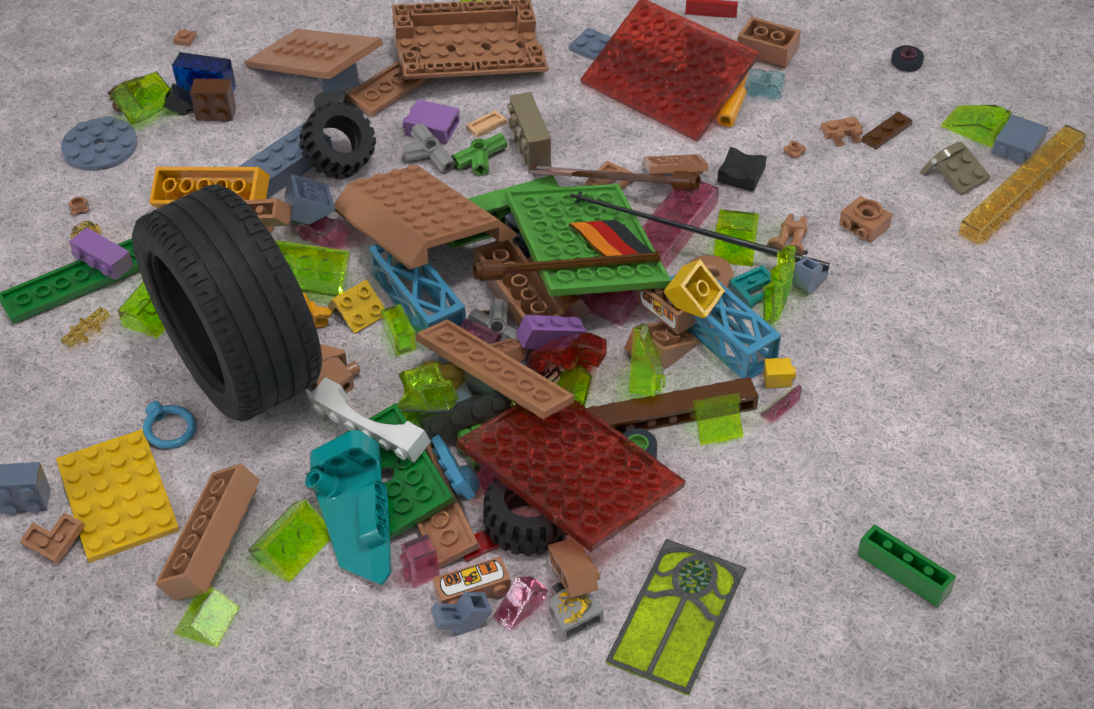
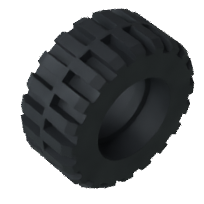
[299,102,376,179]
[483,467,573,556]

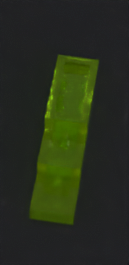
[763,245,796,325]

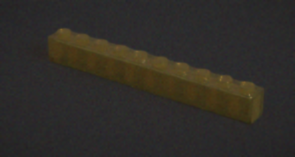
[959,124,1086,245]

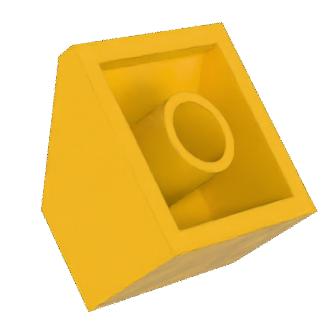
[663,259,725,318]

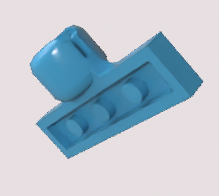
[431,434,480,500]

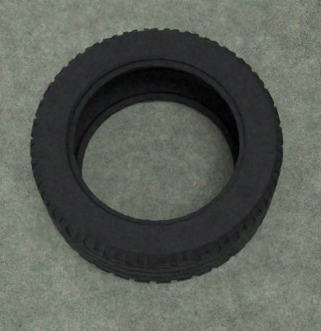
[132,184,322,422]

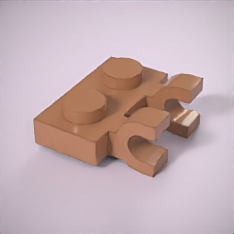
[820,117,863,147]

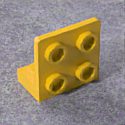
[328,279,388,333]

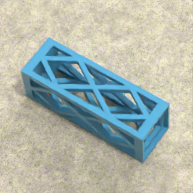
[368,244,467,351]
[670,274,781,379]

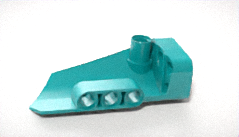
[305,430,392,586]

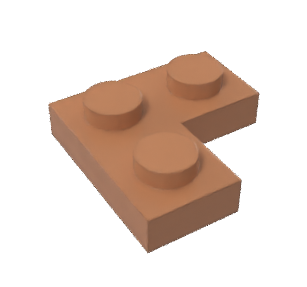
[19,512,85,564]

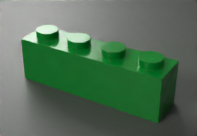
[857,524,956,608]

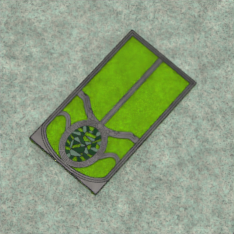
[605,539,746,696]

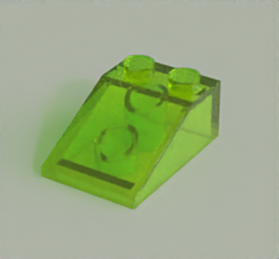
[110,71,170,125]
[940,105,1012,148]
[628,323,667,396]

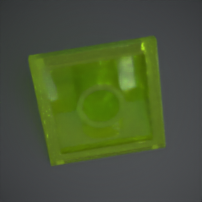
[174,587,240,648]

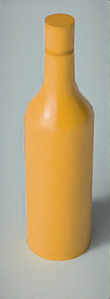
[717,70,749,127]

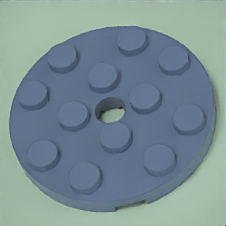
[61,116,138,171]

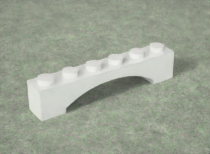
[309,377,431,462]

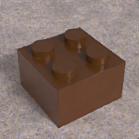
[190,79,236,121]

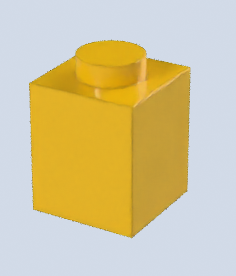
[763,358,796,388]

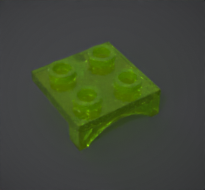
[693,393,744,445]

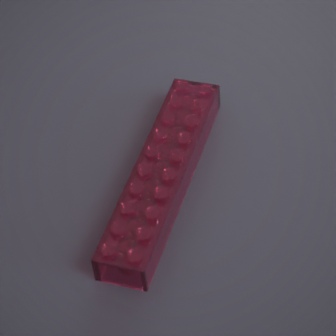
[586,181,719,326]

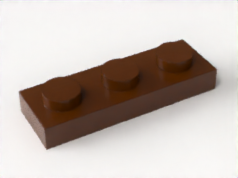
[862,112,913,150]

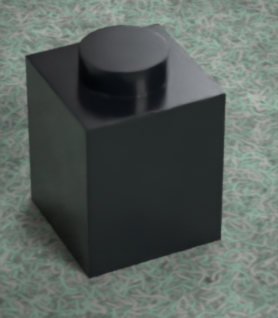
[163,83,193,115]

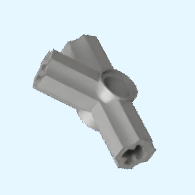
[403,123,456,173]
[466,299,519,343]

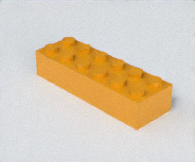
[149,167,270,208]

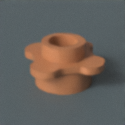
[783,141,806,158]
[68,197,90,215]

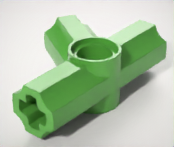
[451,133,507,176]

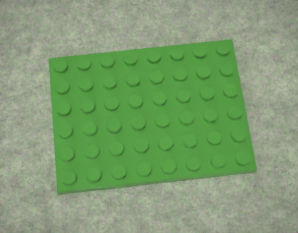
[505,184,671,296]

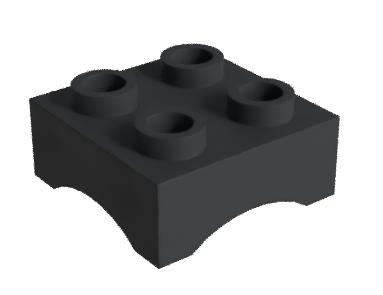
[717,147,767,191]

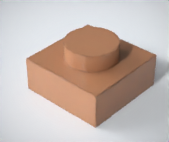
[173,29,197,46]

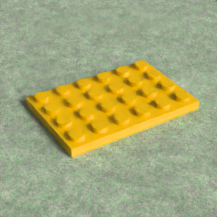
[56,429,180,563]

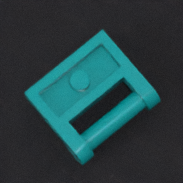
[728,265,784,308]

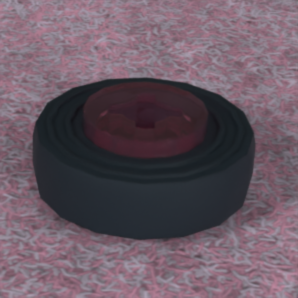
[891,45,924,72]

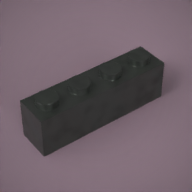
[417,389,512,440]

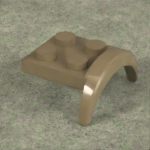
[920,142,991,195]

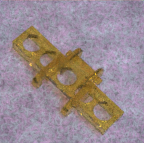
[61,307,110,348]

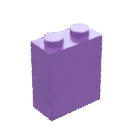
[402,99,460,144]

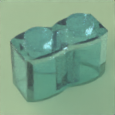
[745,69,785,99]

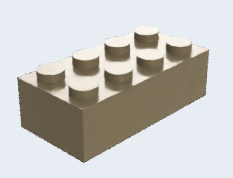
[507,92,551,169]

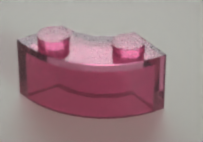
[295,216,351,249]

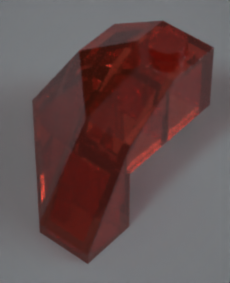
[525,332,607,376]

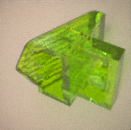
[397,363,459,413]

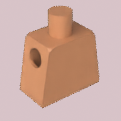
[312,357,360,393]

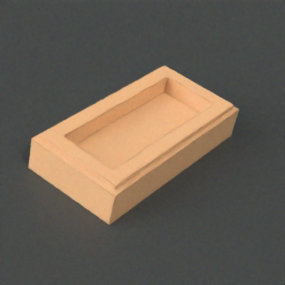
[466,110,507,138]

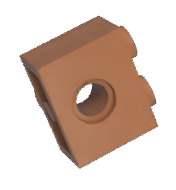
[839,195,893,243]

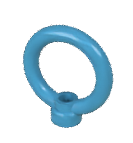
[143,401,196,449]

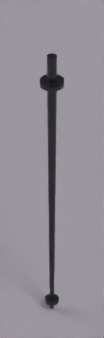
[570,191,830,271]

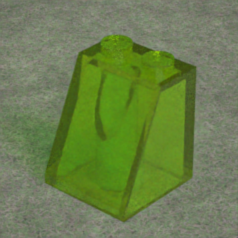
[713,209,759,267]

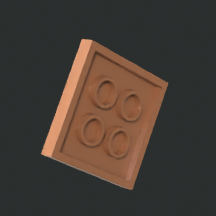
[643,154,708,176]

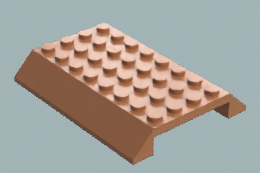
[334,164,517,269]

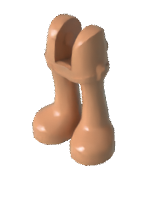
[766,214,808,262]

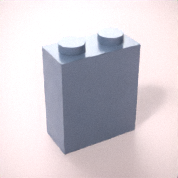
[992,114,1048,166]

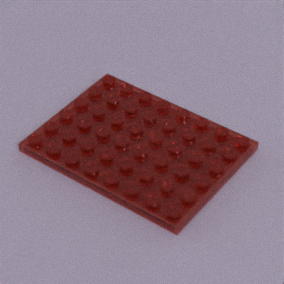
[580,0,760,142]
[456,399,686,552]

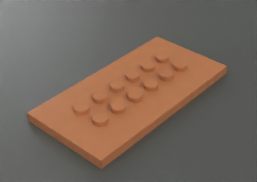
[244,29,383,79]

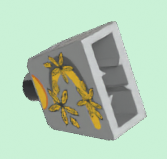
[549,582,604,642]

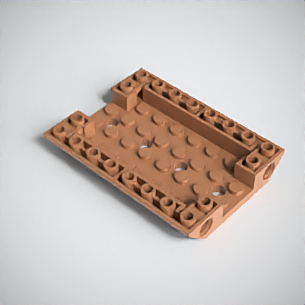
[392,0,548,80]

